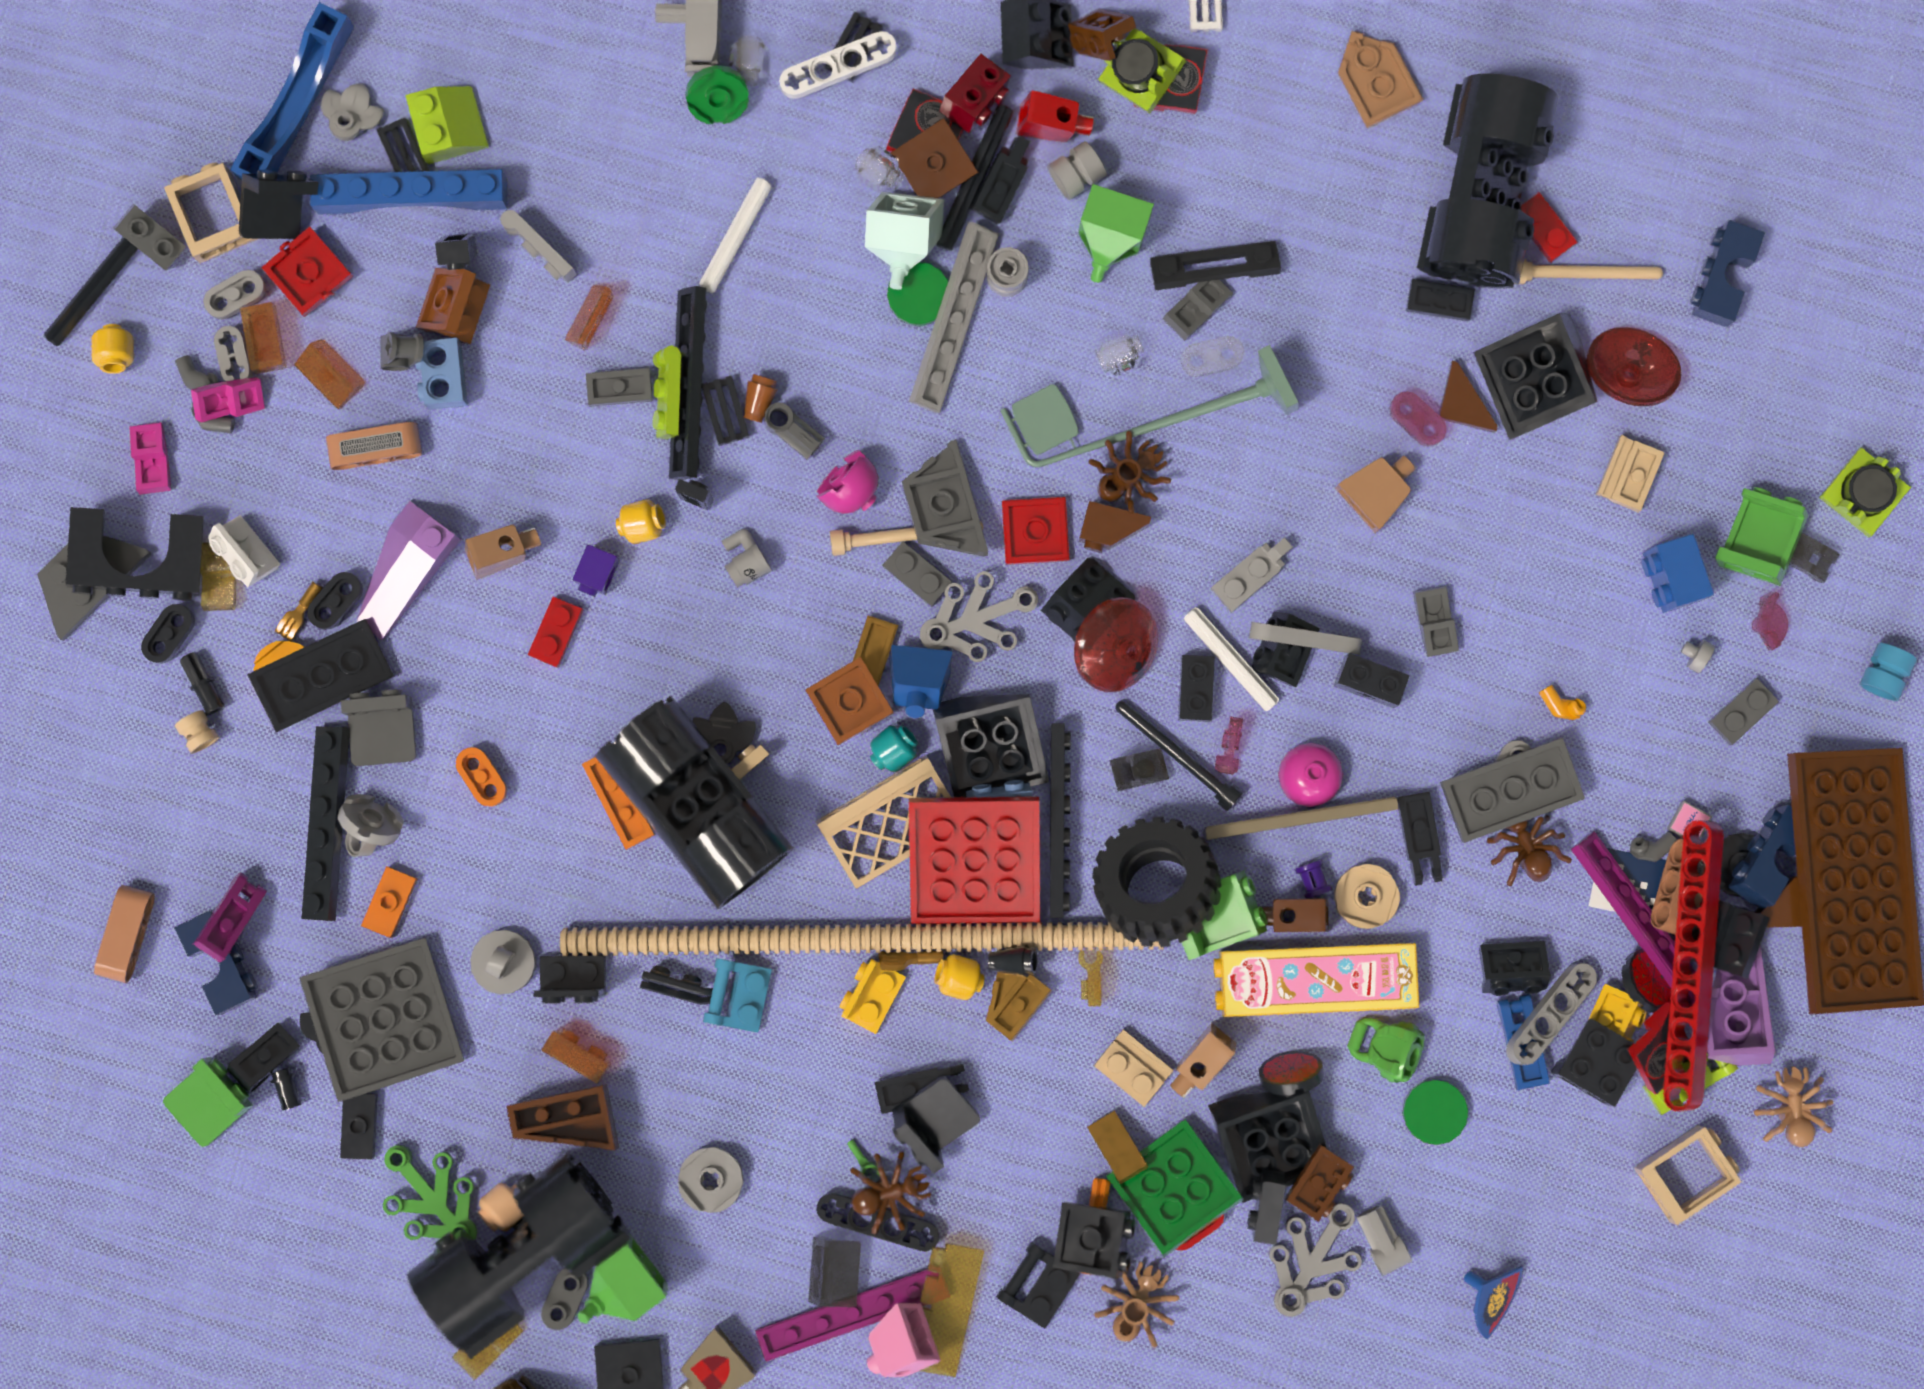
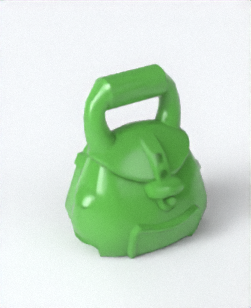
[1347,1018,1425,1083]

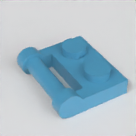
[703,958,772,1033]

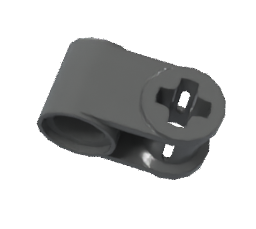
[380,332,424,371]

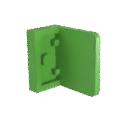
[163,1057,253,1147]

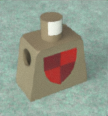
[678,1325,757,1389]

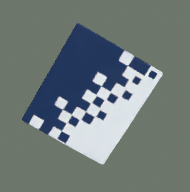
[1589,848,1666,912]

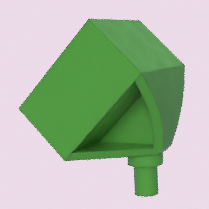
[1078,184,1154,283]
[577,1234,668,1324]

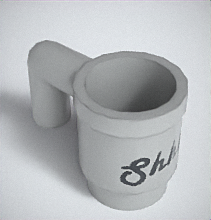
[721,529,772,588]

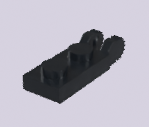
[1396,792,1442,886]
[874,1064,969,1114]

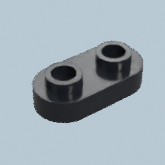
[307,572,363,630]
[141,604,195,664]

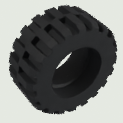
[1092,817,1222,947]

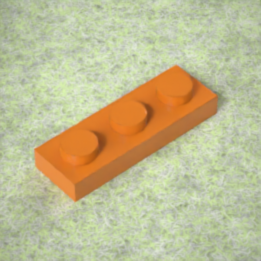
[582,757,655,850]

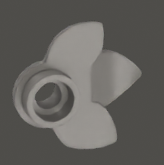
[321,83,384,141]

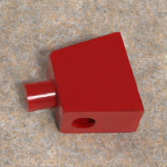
[1015,90,1094,142]

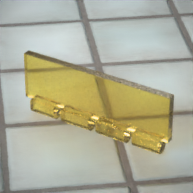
[920,1243,984,1377]

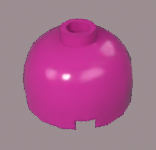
[816,450,879,514]
[1278,743,1343,807]

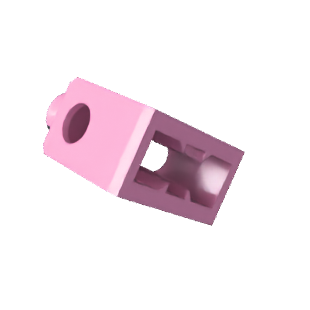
[867,1303,940,1377]

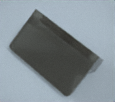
[808,1237,861,1307]

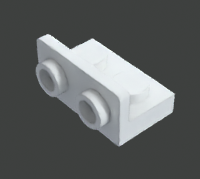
[208,515,280,588]

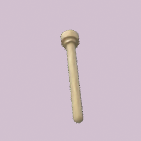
[1514,259,1663,284]
[830,521,983,556]

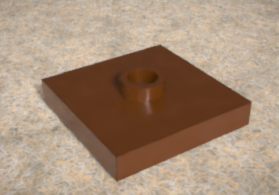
[891,118,979,199]

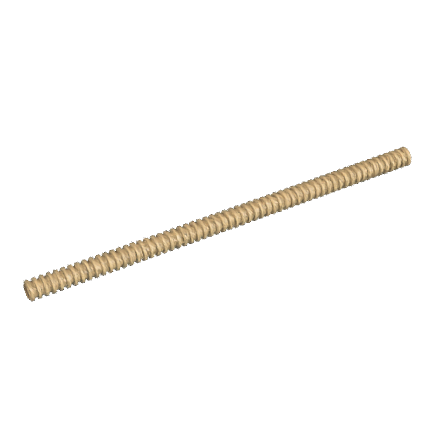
[560,922,1164,956]

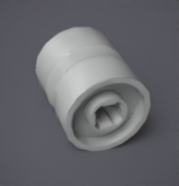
[1047,141,1107,200]
[987,247,1029,297]

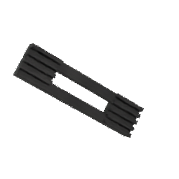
[1150,241,1281,291]

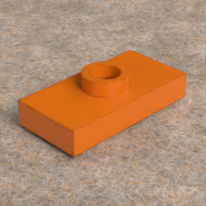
[361,866,418,938]

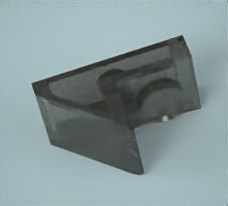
[1109,748,1169,792]

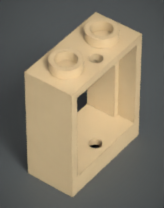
[164,163,258,263]
[1634,1125,1742,1225]

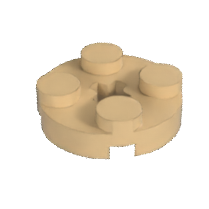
[1334,864,1400,929]

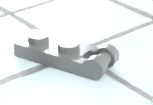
[500,210,577,283]

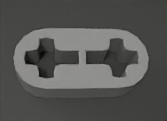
[214,326,253,381]

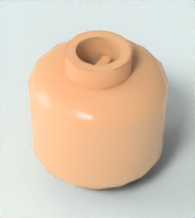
[478,1183,524,1232]

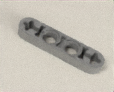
[1249,622,1362,655]
[1506,963,1597,1065]

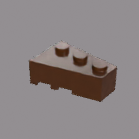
[506,1084,619,1150]

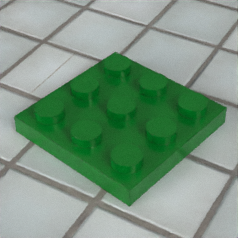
[1107,1119,1243,1257]

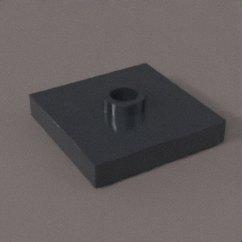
[594,1339,664,1389]

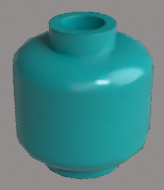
[870,725,918,772]

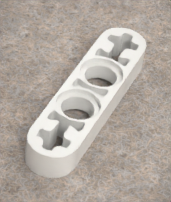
[779,31,897,99]

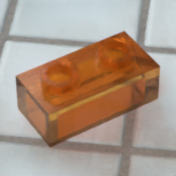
[240,302,287,374]
[541,1028,612,1084]

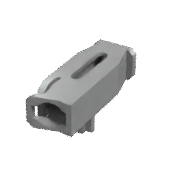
[655,0,722,77]

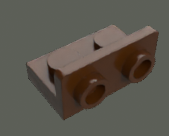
[1068,9,1136,61]
[1284,1144,1354,1222]

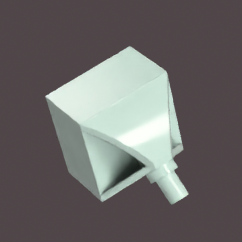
[865,192,944,290]

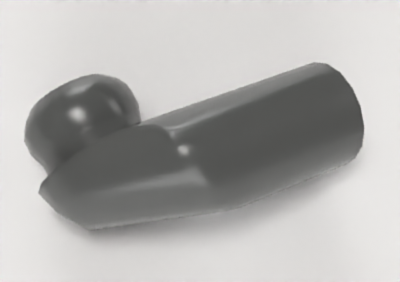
[175,355,218,389]
[191,402,235,434]
[1630,832,1677,862]

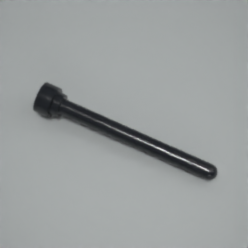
[1115,701,1243,811]

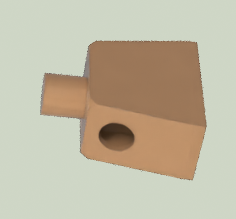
[1335,456,1416,533]
[465,524,541,580]
[1170,1022,1237,1098]

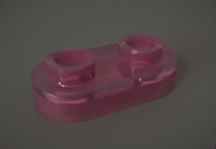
[1389,392,1446,447]

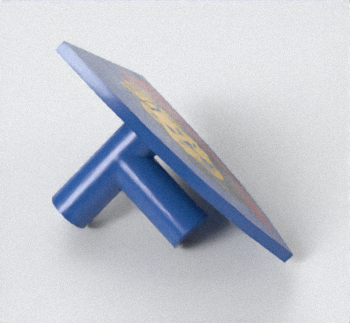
[1464,1266,1523,1340]

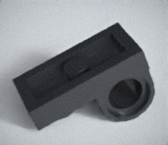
[227,1023,300,1093]

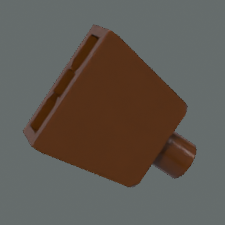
[1258,899,1329,932]

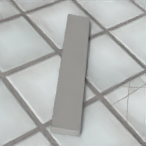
[909,222,999,413]

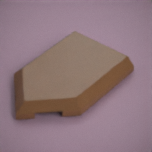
[1338,30,1423,128]

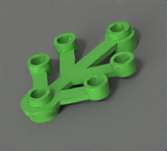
[383,1145,477,1240]

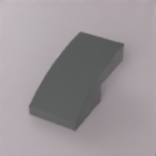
[1163,280,1233,341]
[1413,585,1459,657]

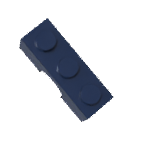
[1690,220,1765,327]
[1729,804,1796,909]
[174,910,258,1015]

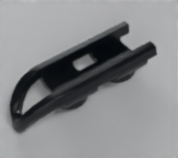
[640,966,727,1005]

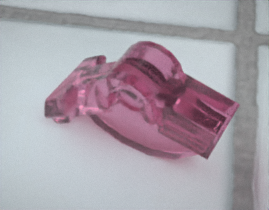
[1752,592,1788,650]
[1215,716,1243,775]

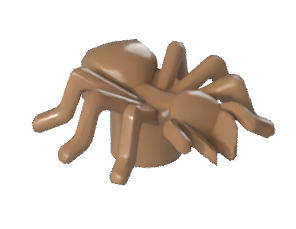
[1754,1066,1834,1147]
[1094,1262,1179,1348]

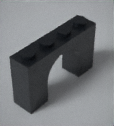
[65,507,204,601]

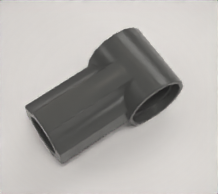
[764,402,825,460]

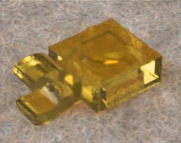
[1078,951,1103,1006]

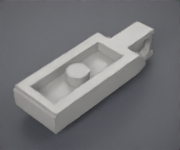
[1210,537,1293,613]

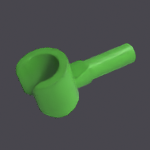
[847,1139,880,1177]

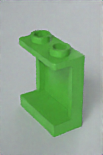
[1715,487,1808,586]
[1166,870,1267,960]

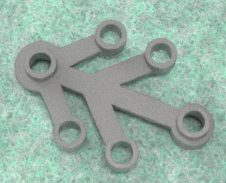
[920,571,1038,662]
[1269,1203,1362,1317]

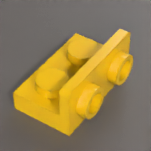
[839,959,906,1034]
[1589,984,1647,1043]

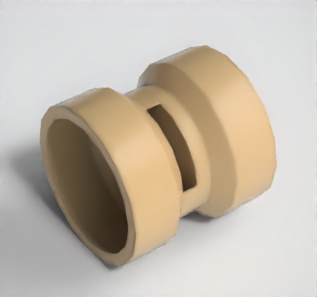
[175,710,219,754]

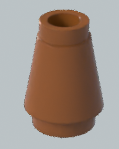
[744,374,778,423]

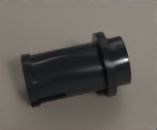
[270,1067,302,1111]

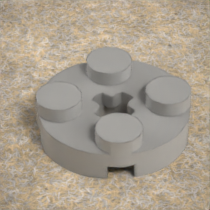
[678,1147,744,1213]

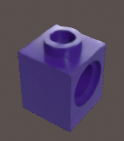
[572,544,620,597]

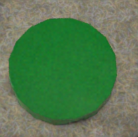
[685,65,749,125]
[887,262,948,327]
[1402,1080,1468,1145]

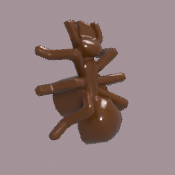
[1088,431,1172,513]
[1487,815,1572,887]
[850,1151,931,1234]

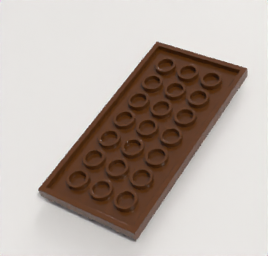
[1787,748,1924,1014]

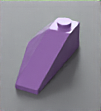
[357,501,461,641]
[1707,944,1775,1066]

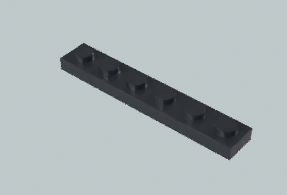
[669,286,707,480]
[1050,723,1071,918]
[301,726,350,921]

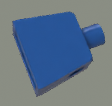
[890,645,953,718]

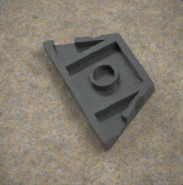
[902,439,988,557]
[37,536,152,641]

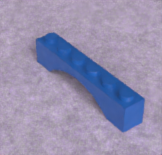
[230,2,354,180]
[310,169,508,215]

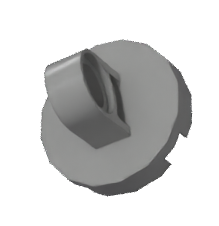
[338,794,404,857]
[470,930,536,994]

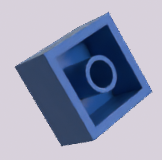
[1641,534,1714,613]

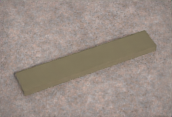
[1203,797,1399,840]

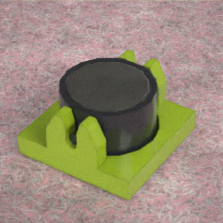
[1098,28,1186,114]
[1819,447,1911,538]

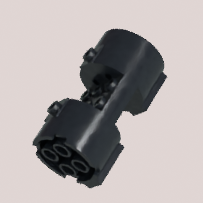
[1417,73,1558,289]
[595,696,794,909]
[407,1152,630,1359]

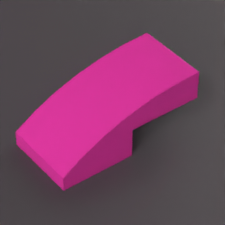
[191,377,265,423]
[129,422,171,495]

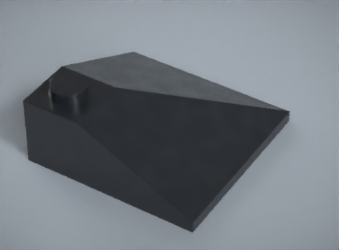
[1473,313,1598,440]
[933,694,1049,797]
[1208,1089,1327,1203]

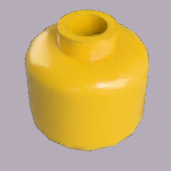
[91,324,134,374]
[616,499,666,544]
[934,954,985,1000]

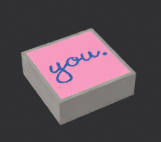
[1667,801,1712,838]

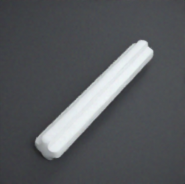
[699,178,771,293]
[1184,607,1279,711]

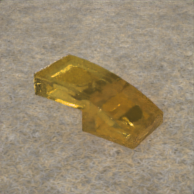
[200,542,236,611]
[452,1325,523,1381]

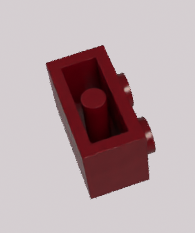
[939,53,1011,133]

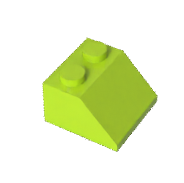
[405,86,489,165]

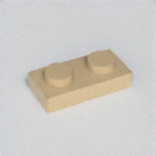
[728,744,770,780]

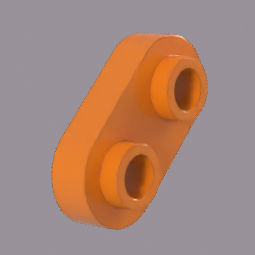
[456,747,507,807]

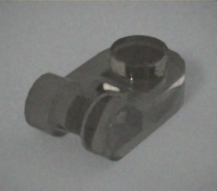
[1789,533,1840,583]

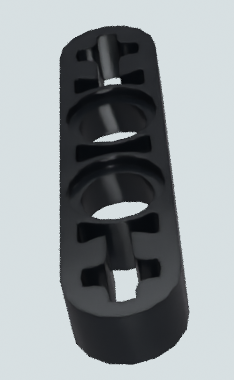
[816,1193,939,1252]

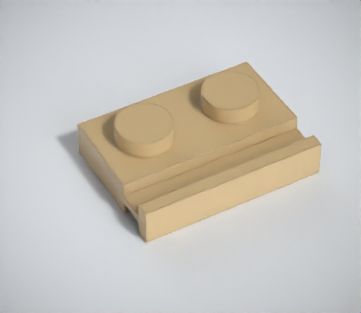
[1595,435,1665,512]
[1093,1029,1174,1107]

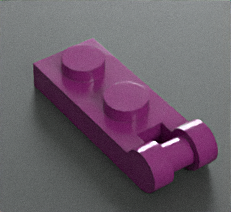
[193,872,267,962]

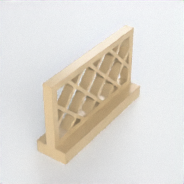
[816,755,951,889]

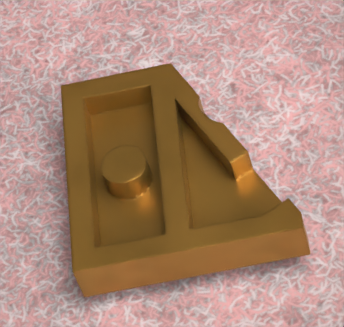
[986,972,1052,1042]

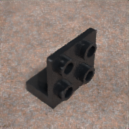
[533,955,606,1004]
[1551,1019,1637,1107]

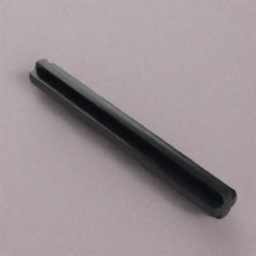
[936,104,1014,251]
[44,237,138,346]

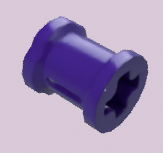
[1295,859,1333,899]

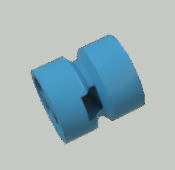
[1859,643,1917,701]

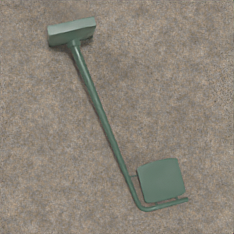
[1000,345,1299,467]

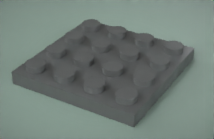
[299,937,464,1102]

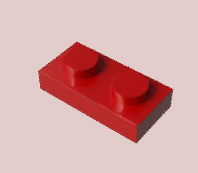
[1521,192,1577,263]
[528,597,583,668]

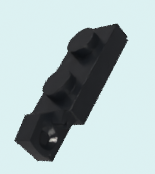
[970,135,1030,224]

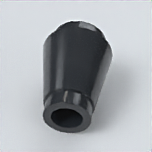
[988,945,1038,978]

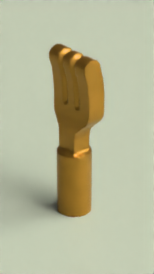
[275,581,323,642]
[878,950,943,971]

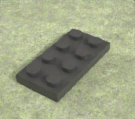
[1440,738,1585,843]

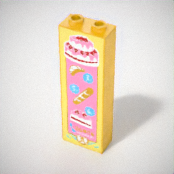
[1213,943,1419,1017]

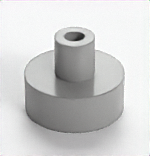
[1681,639,1715,673]

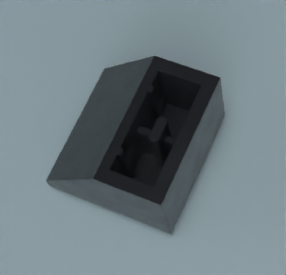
[1000,0,1073,69]

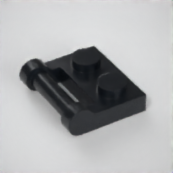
[996,1242,1080,1329]

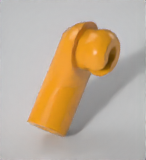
[1539,685,1586,720]

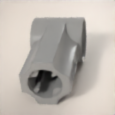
[1356,1205,1412,1276]

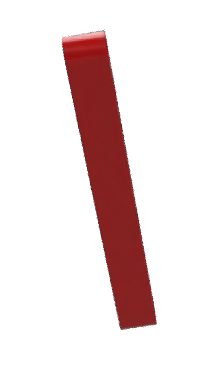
[1663,820,1724,1112]

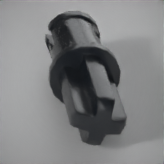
[180,652,226,716]

